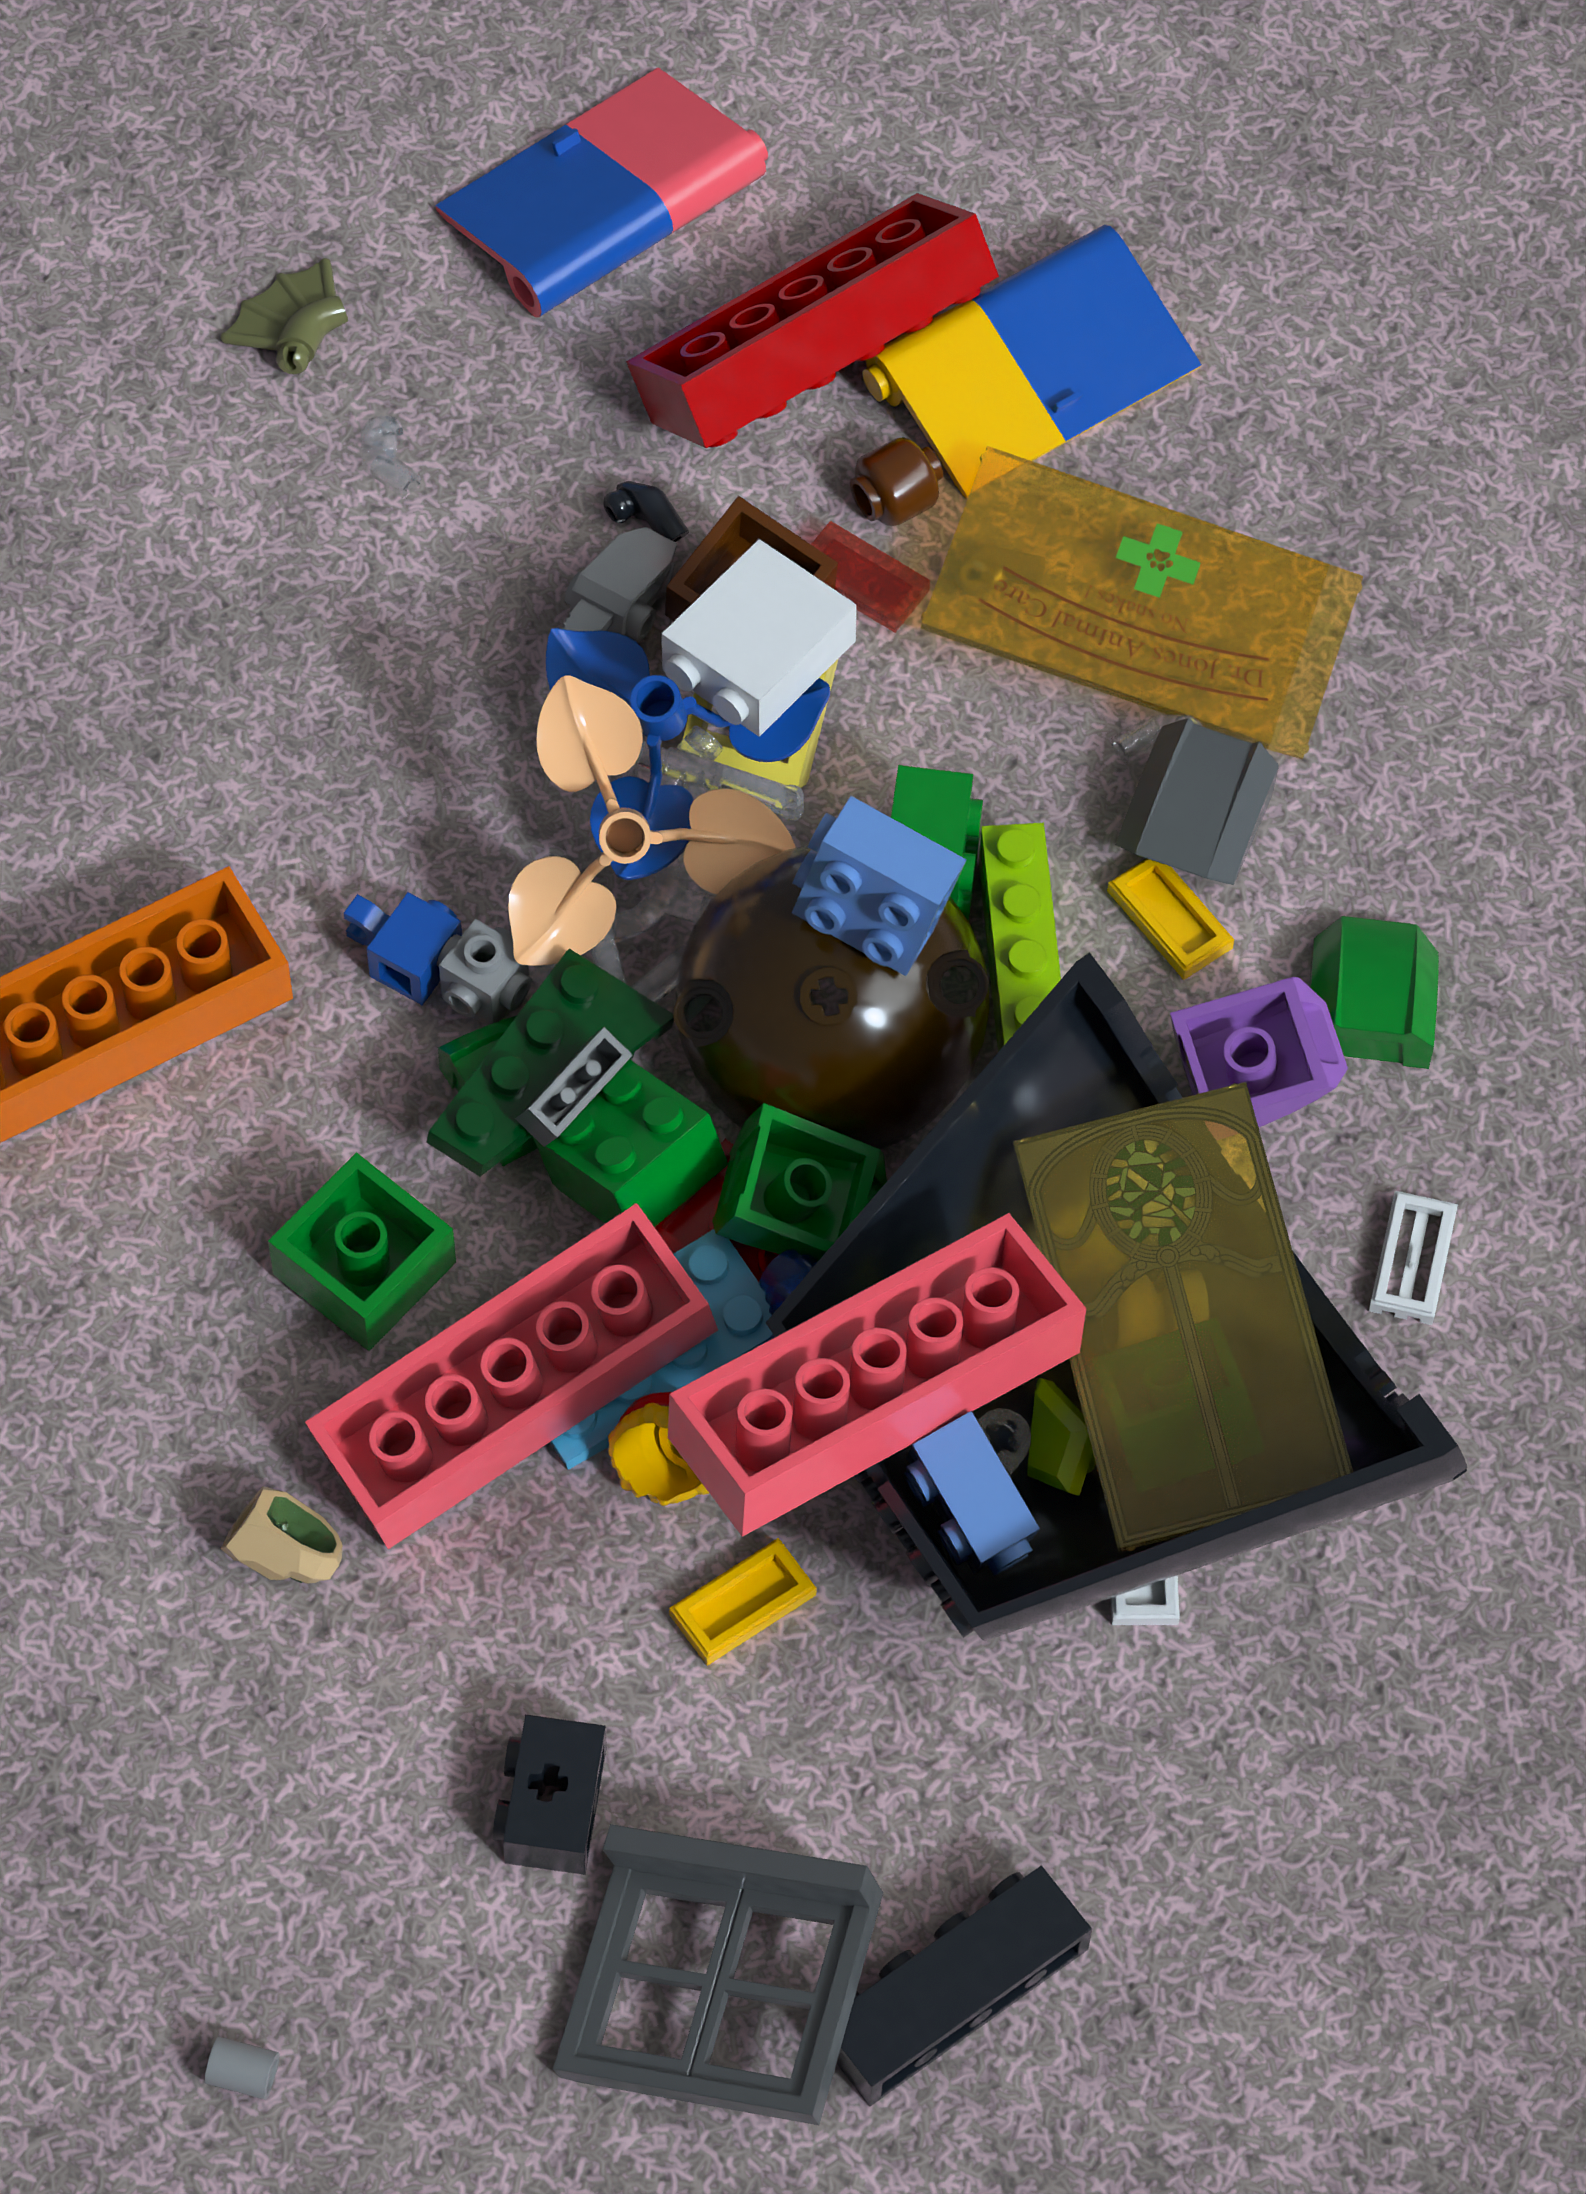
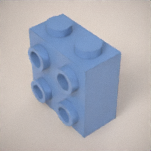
[792,796,966,976]
[903,1411,1040,1576]

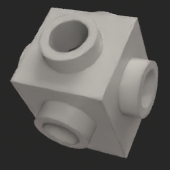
[437,919,532,1026]

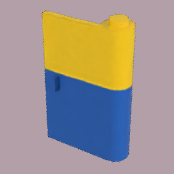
[862,224,1202,499]

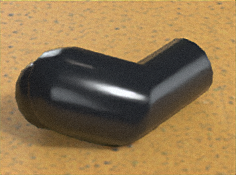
[603,481,689,542]

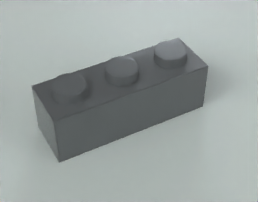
[515,1027,632,1147]

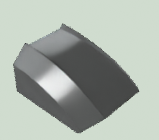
[1115,718,1279,885]

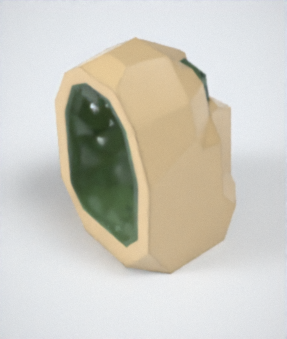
[221,1486,343,1583]

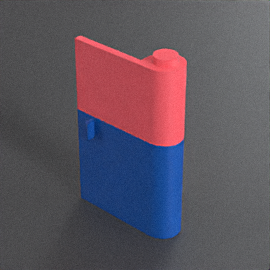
[435,67,768,317]

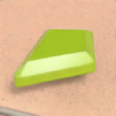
[1027,1378,1096,1495]

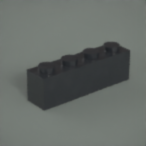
[836,1865,1092,2107]

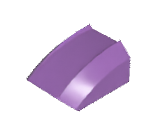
[1170,977,1348,1142]

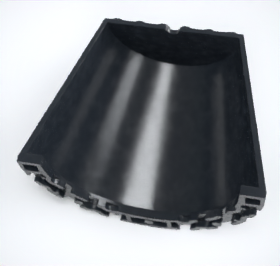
[766,952,1468,1641]

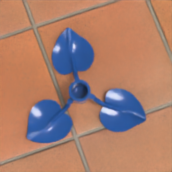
[546,628,830,880]

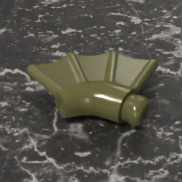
[221,258,348,374]

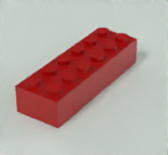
[626,193,999,448]

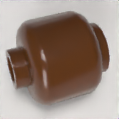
[850,437,943,526]

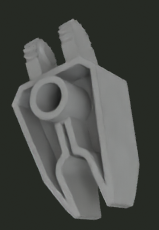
[562,527,677,642]

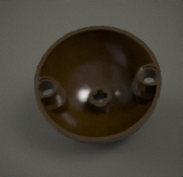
[673,846,990,1150]

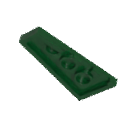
[426,948,674,1177]

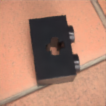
[493,1714,607,1875]

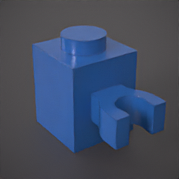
[344,892,462,1006]

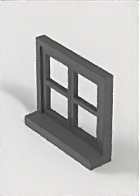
[553,1824,883,2125]

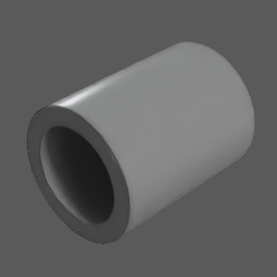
[205,2036,280,2100]

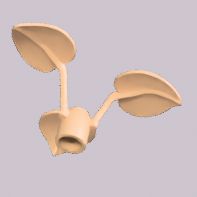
[508,675,796,966]

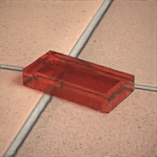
[811,521,930,633]

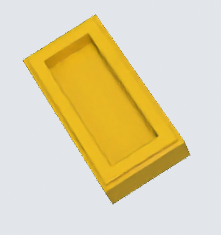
[1107,858,1234,980]
[669,1538,817,1666]

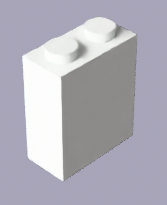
[662,539,856,737]

